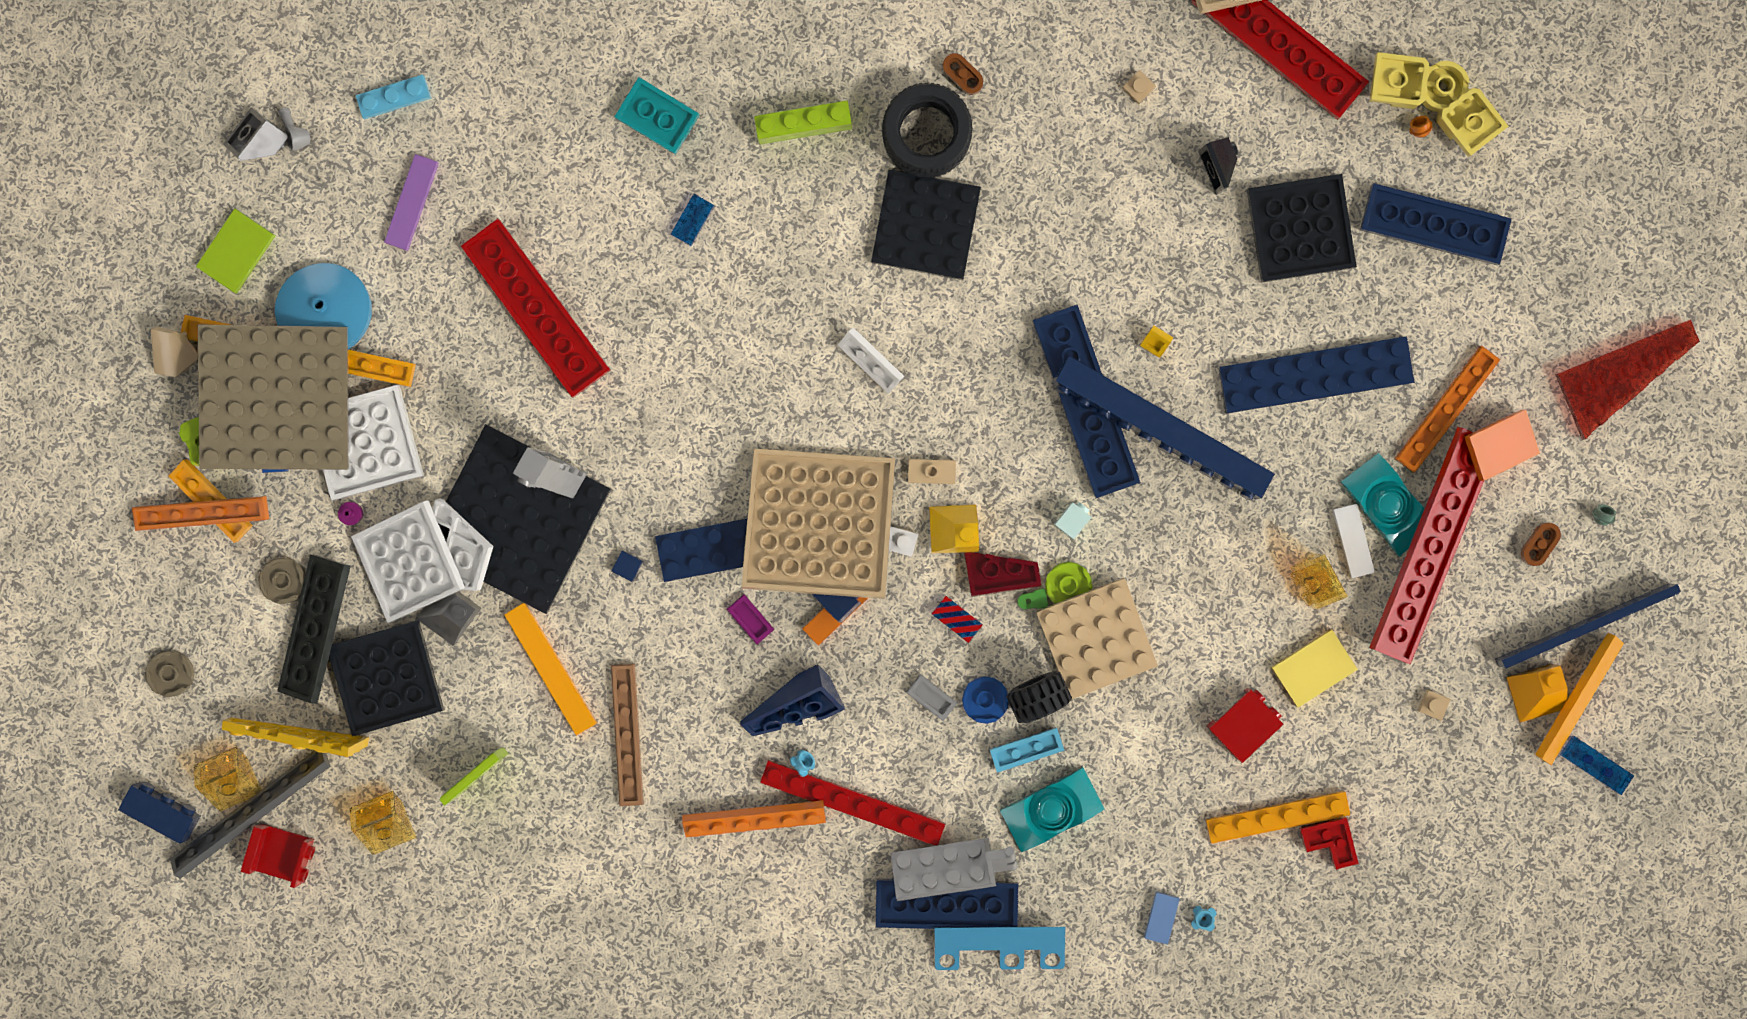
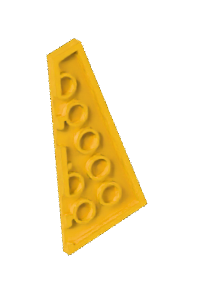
[221,717,369,757]

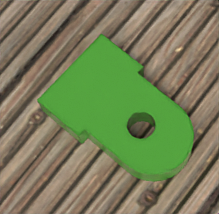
[1017,589,1048,609]

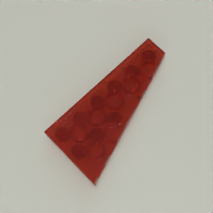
[1555,320,1700,440]

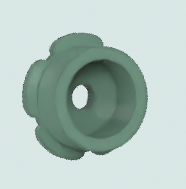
[1592,504,1616,526]

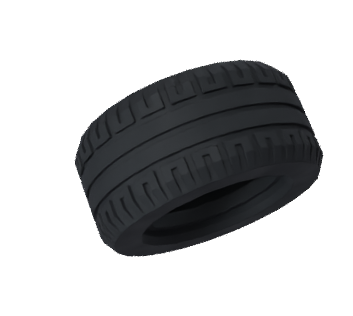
[882,82,973,178]

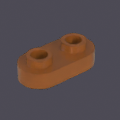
[943,53,984,95]
[1521,523,1561,566]

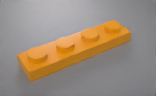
[168,459,253,543]

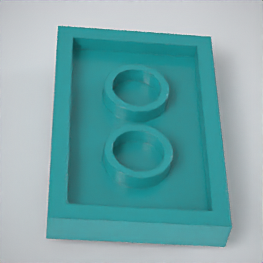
[614,77,700,155]

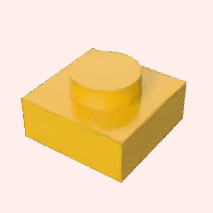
[1140,325,1174,358]

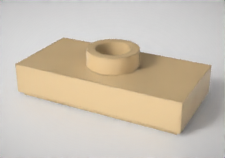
[908,459,956,484]

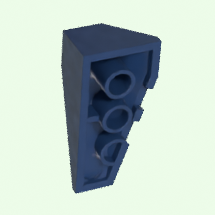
[740,664,845,736]

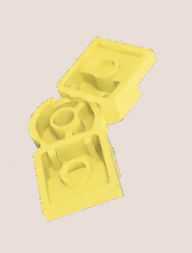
[1369,52,1509,157]

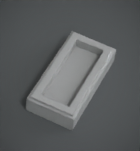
[906,674,958,721]

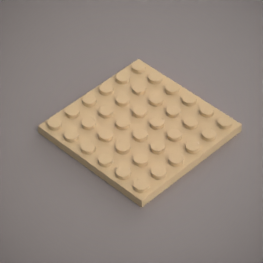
[741,449,895,599]

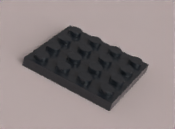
[871,169,981,280]
[1247,174,1357,283]
[329,620,445,737]

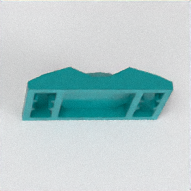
[1341,453,1425,556]
[1000,767,1105,852]

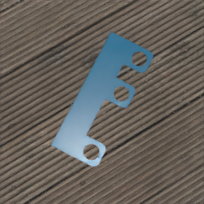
[935,927,1065,970]

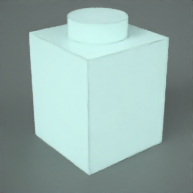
[1054,502,1092,540]

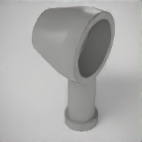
[278,108,310,151]

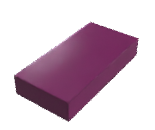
[726,594,775,645]

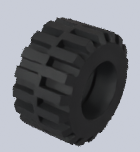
[1006,671,1072,723]

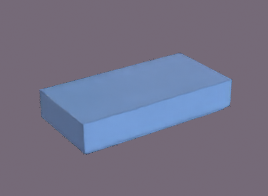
[1144,891,1180,945]

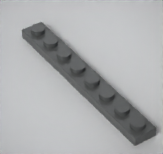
[170,750,330,879]

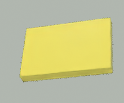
[1271,629,1358,708]

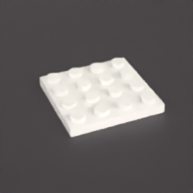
[323,385,424,501]
[351,501,465,623]

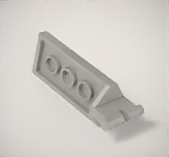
[891,838,1018,901]

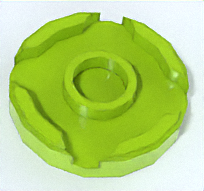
[1045,562,1093,604]

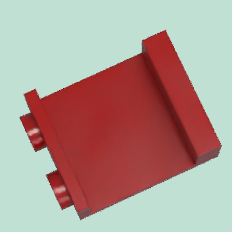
[1206,688,1284,763]
[240,823,316,888]

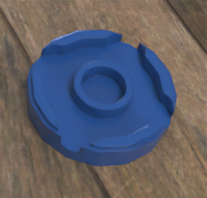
[962,676,1009,724]

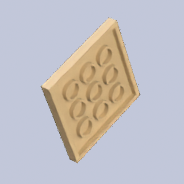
[1036,578,1158,699]

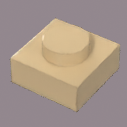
[1122,70,1156,104]
[1418,690,1451,721]

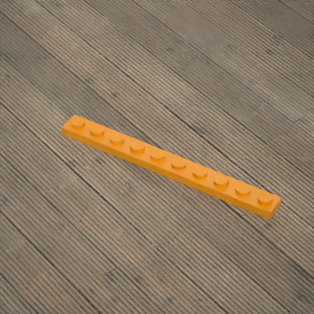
[181,314,416,387]

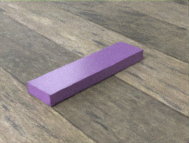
[384,154,439,251]

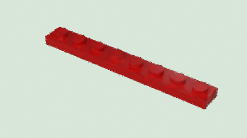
[760,760,946,846]

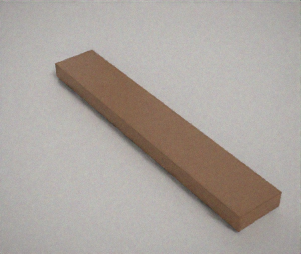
[611,663,644,806]

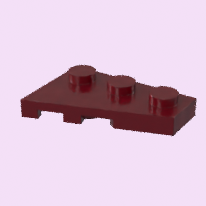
[964,552,1042,597]

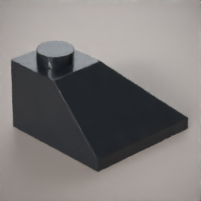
[1198,137,1238,195]

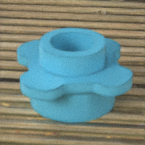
[790,750,815,777]
[1191,906,1216,931]

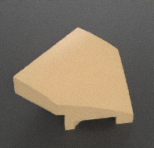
[151,327,198,377]

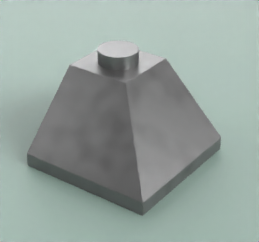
[223,107,289,161]
[416,591,481,646]

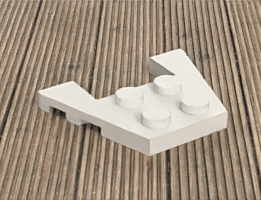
[432,498,493,591]

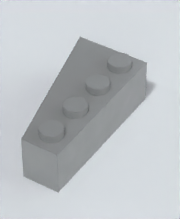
[513,447,587,498]

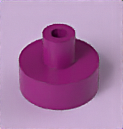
[338,502,363,525]

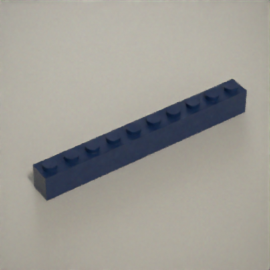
[1051,356,1275,501]

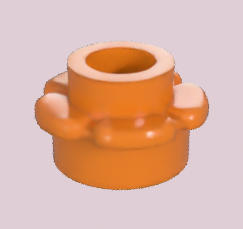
[1409,116,1433,138]

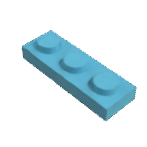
[356,74,432,119]
[989,727,1065,773]

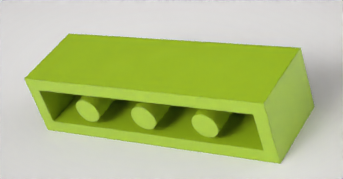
[754,100,852,145]

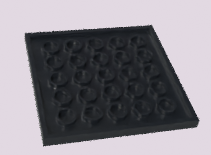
[438,424,611,614]

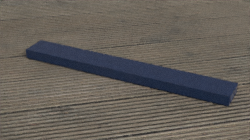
[1495,583,1681,669]

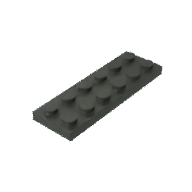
[277,554,351,704]

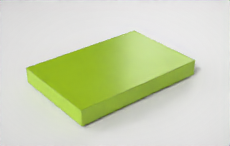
[196,208,276,294]
[439,747,509,806]

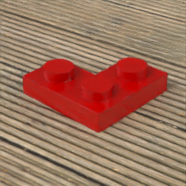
[1299,816,1359,870]

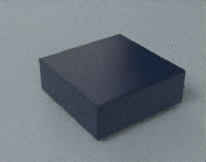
[611,550,643,582]

